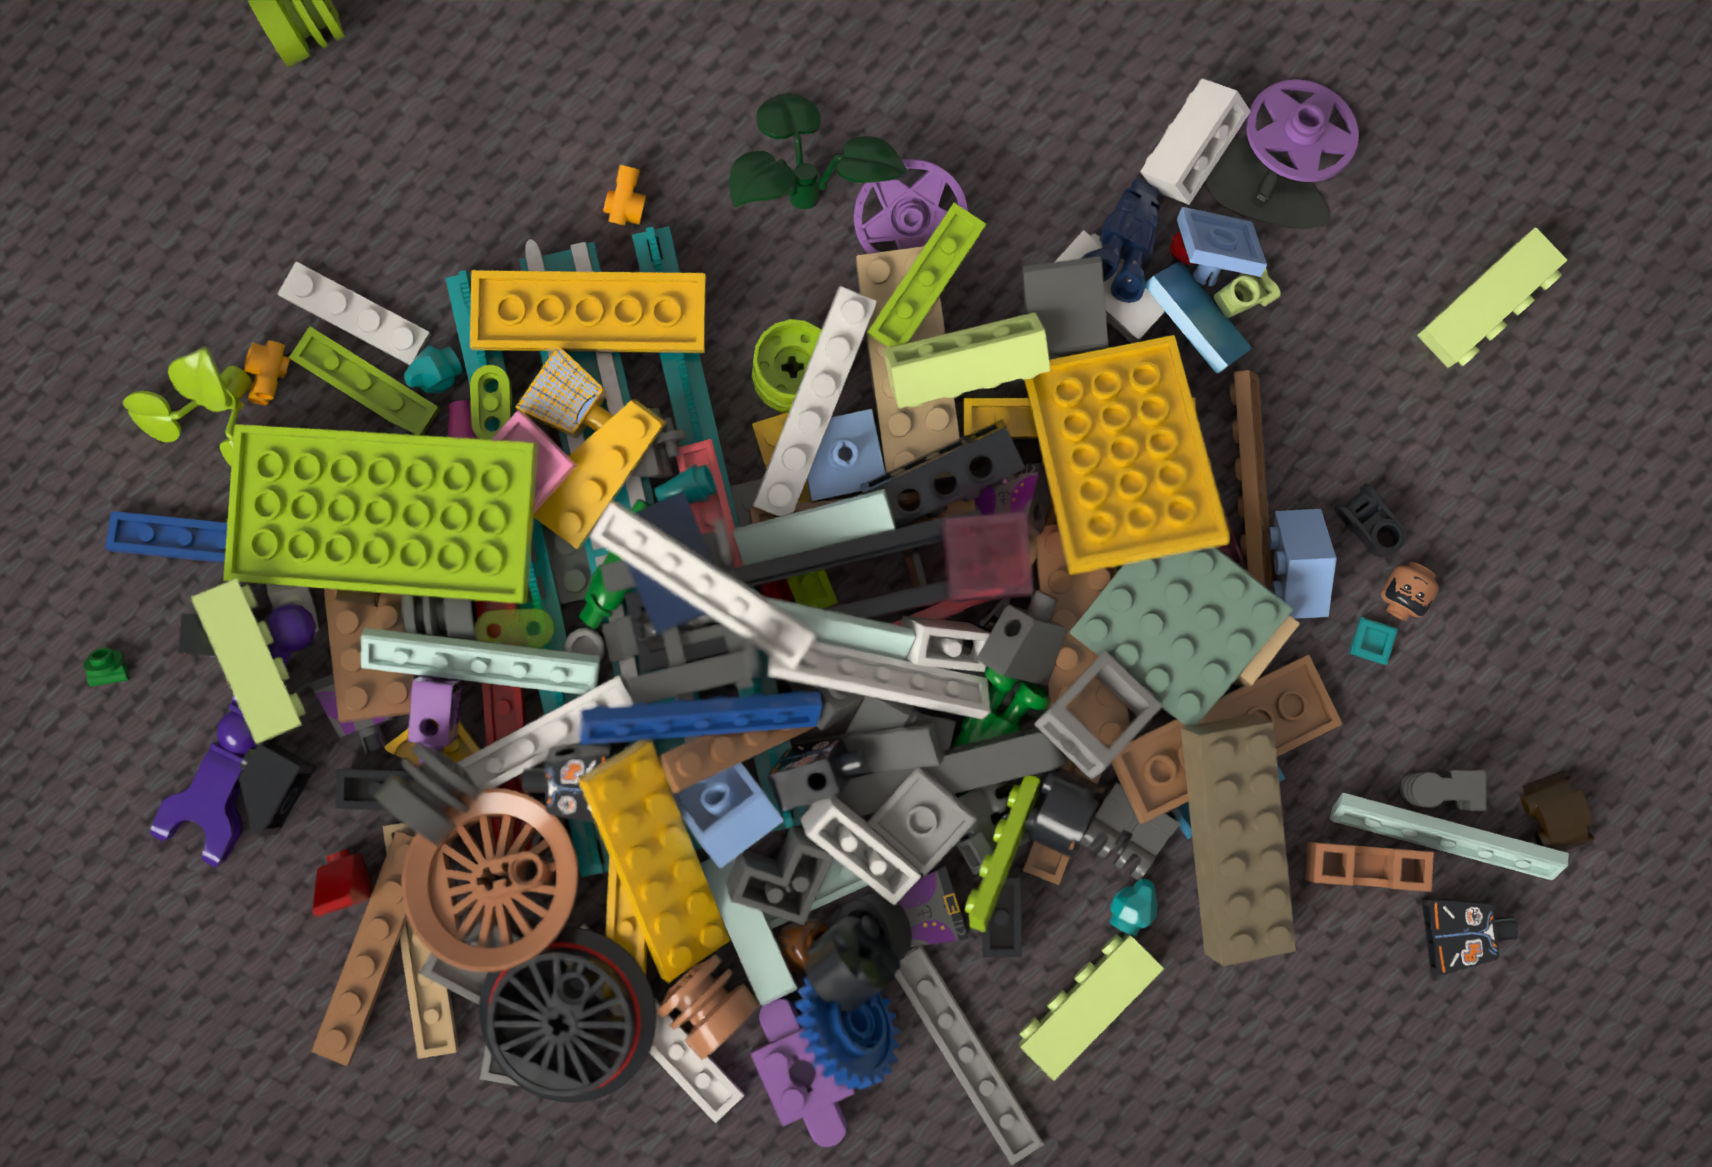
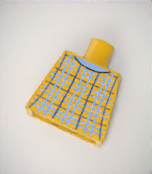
[516,346,614,439]

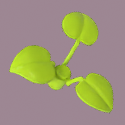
[123,347,252,466]

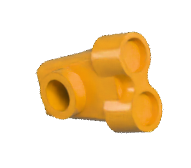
[603,165,646,225]
[244,340,289,406]

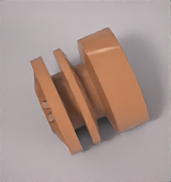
[656,953,760,1060]

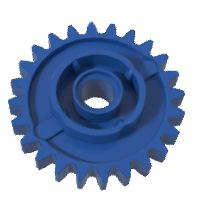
[795,977,900,1090]

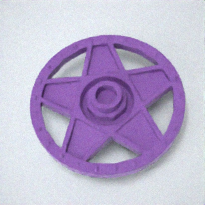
[1246,80,1359,182]
[853,159,968,254]

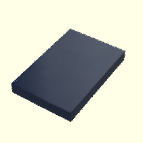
[625,492,716,635]

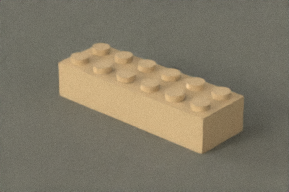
[856,246,960,481]

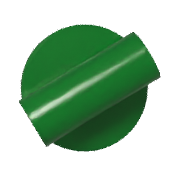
[83,647,130,687]

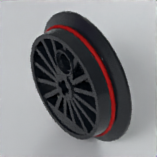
[479,926,657,1103]

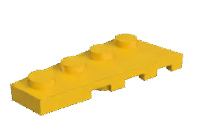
[533,399,667,549]

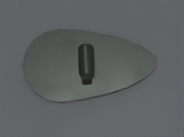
[1206,138,1330,229]

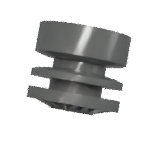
[401,594,479,641]
[374,742,483,846]

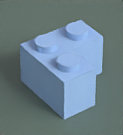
[1267,509,1336,619]

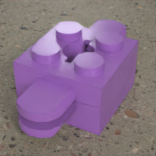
[750,997,855,1147]

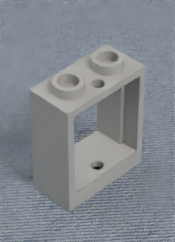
[1035,651,1162,780]

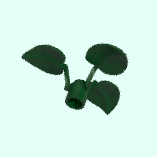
[729,94,907,209]

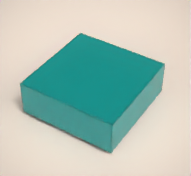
[1348,617,1398,665]

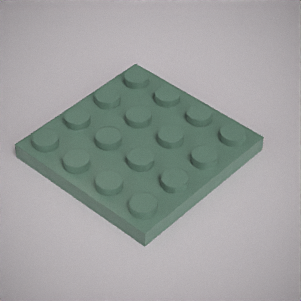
[1069,546,1293,726]

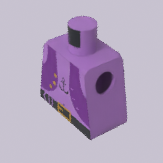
[408,675,465,764]

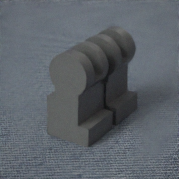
[1399,770,1486,810]
[956,781,1031,875]
[1080,781,1180,880]

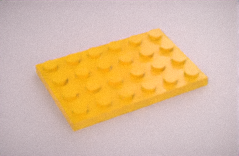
[1024,335,1229,574]

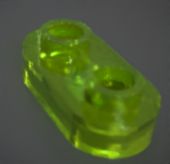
[475,608,554,648]

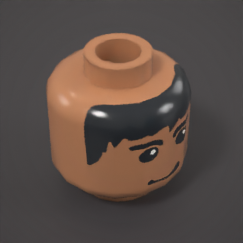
[1381,561,1439,621]

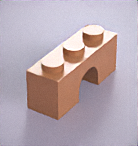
[1305,842,1434,892]

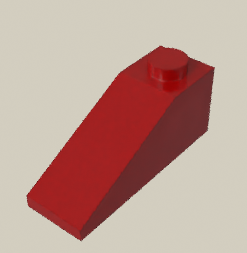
[312,849,374,917]

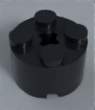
[1025,768,1105,859]
[805,916,901,1011]

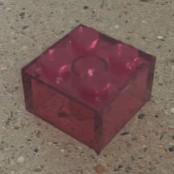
[942,512,1033,603]

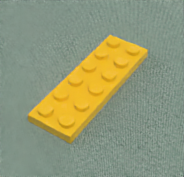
[470,270,706,353]
[578,740,730,982]

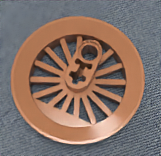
[401,788,578,972]

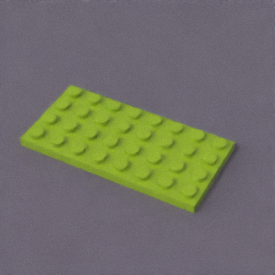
[223,424,539,603]

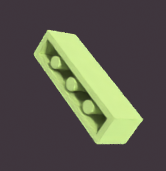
[1417,227,1567,368]
[883,312,1050,408]
[191,578,306,745]
[1018,933,1164,1081]

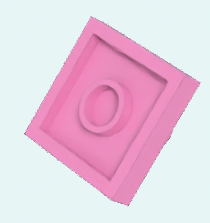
[492,411,578,513]

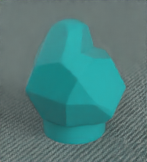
[404,345,462,393]
[1109,878,1158,936]

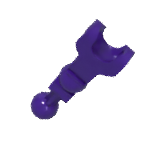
[150,603,316,868]

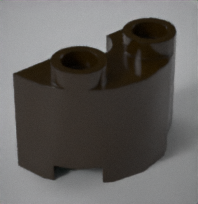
[1520,770,1595,852]

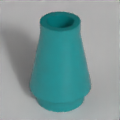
[655,464,717,504]

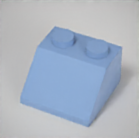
[672,763,784,869]

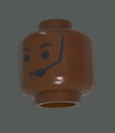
[777,919,829,972]

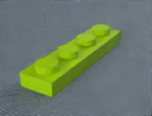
[867,203,986,348]
[289,326,440,436]
[965,775,1040,932]

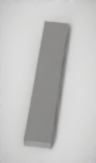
[895,946,1044,1166]

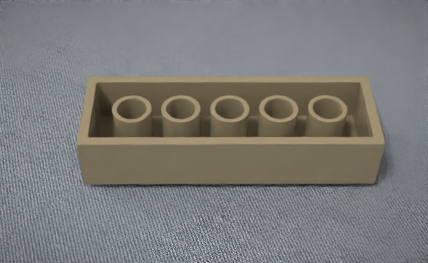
[1181,714,1296,966]

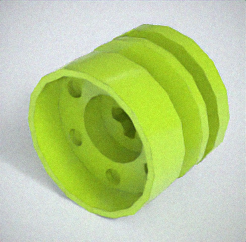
[248,0,345,68]
[752,319,822,413]

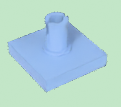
[1177,207,1267,286]
[806,409,885,501]

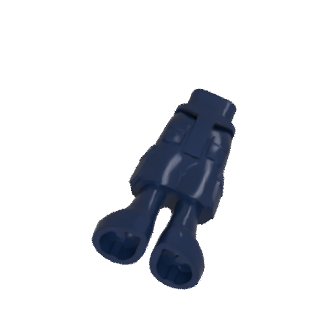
[1081,179,1160,303]

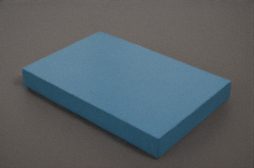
[1146,261,1252,373]

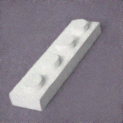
[278,262,431,365]

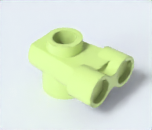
[1214,268,1281,318]

